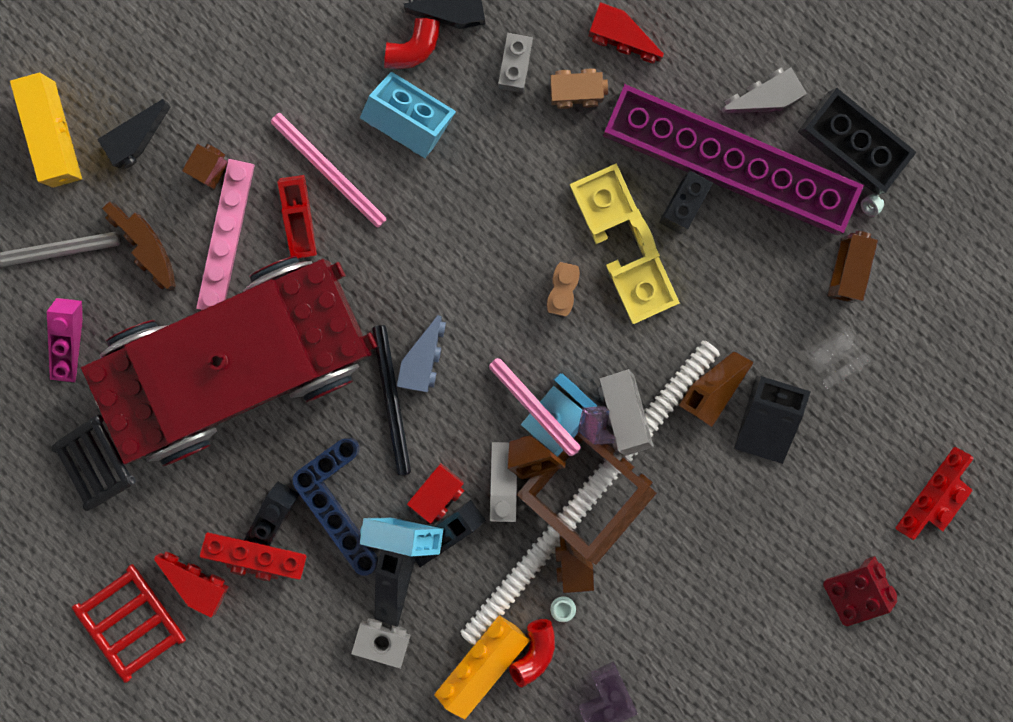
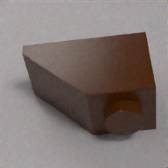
[507,435,565,479]

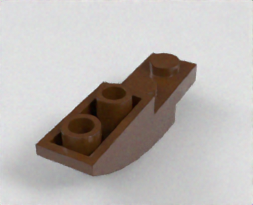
[102,201,176,290]

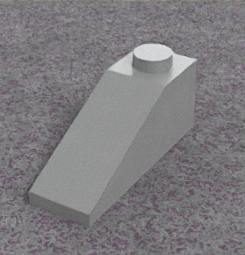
[490,442,517,522]

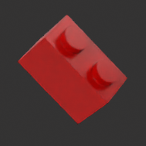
[407,463,464,524]

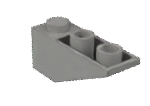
[721,68,807,113]

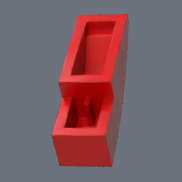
[277,175,317,258]

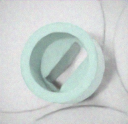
[861,194,884,217]

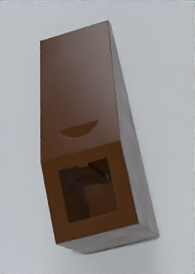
[679,352,754,427]

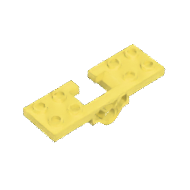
[569,163,680,325]

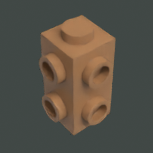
[550,69,608,109]

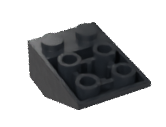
[734,376,811,464]

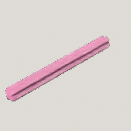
[271,113,386,228]

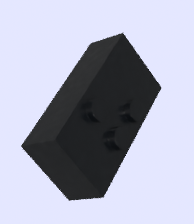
[798,88,917,195]

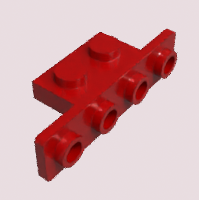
[896,447,973,540]
[200,532,307,582]

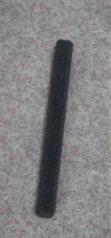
[372,325,411,476]

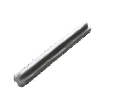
[0,232,120,267]

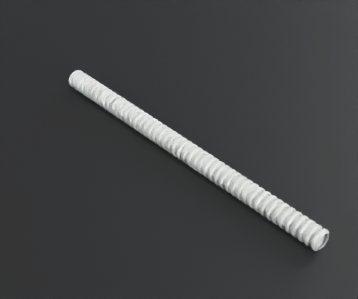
[460,341,720,646]

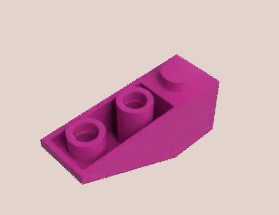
[47,298,83,382]

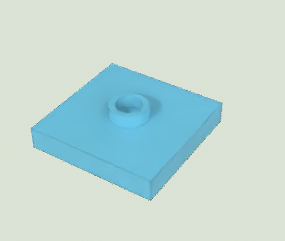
[521,386,591,457]

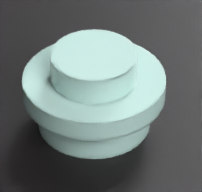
[550,596,576,622]

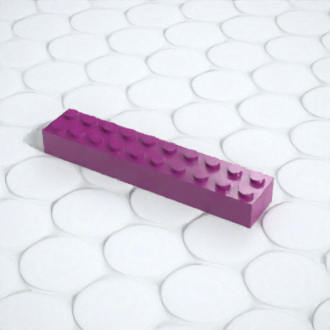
[603,84,864,235]

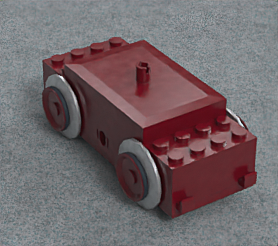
[81,256,378,467]

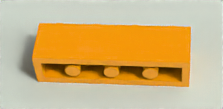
[434,615,530,720]

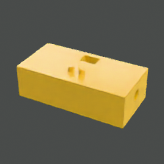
[10,72,82,188]

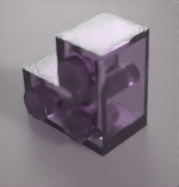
[579,661,638,722]

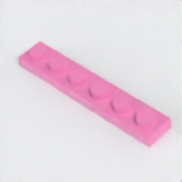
[196,159,255,310]

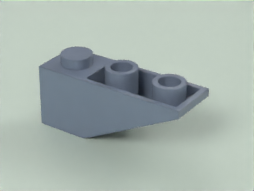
[397,315,446,392]

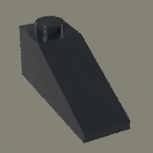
[97,99,171,169]
[415,500,486,567]

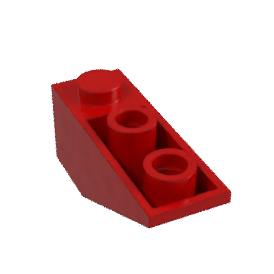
[589,2,664,63]
[154,552,229,618]

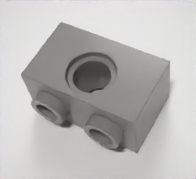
[498,33,533,93]
[351,618,411,669]

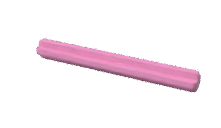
[489,358,581,456]

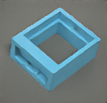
[360,518,443,556]

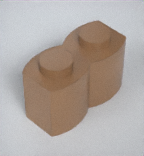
[547,262,579,317]

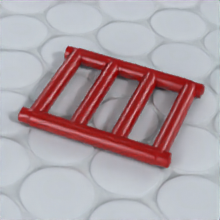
[71,564,186,683]

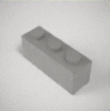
[598,369,654,456]

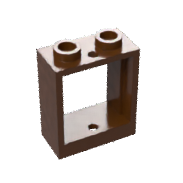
[827,231,878,303]

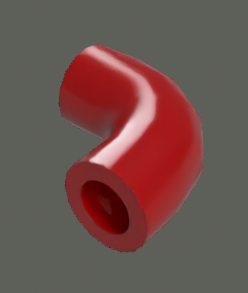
[384,18,440,69]
[509,619,555,688]

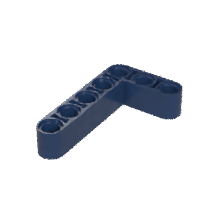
[293,438,378,576]

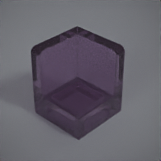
[578,406,616,445]

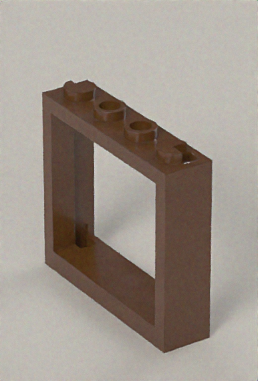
[517,427,657,565]

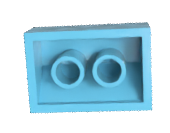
[360,72,456,158]

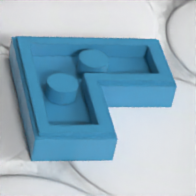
[553,373,598,414]

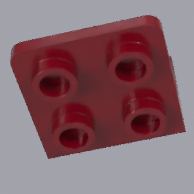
[823,556,898,626]

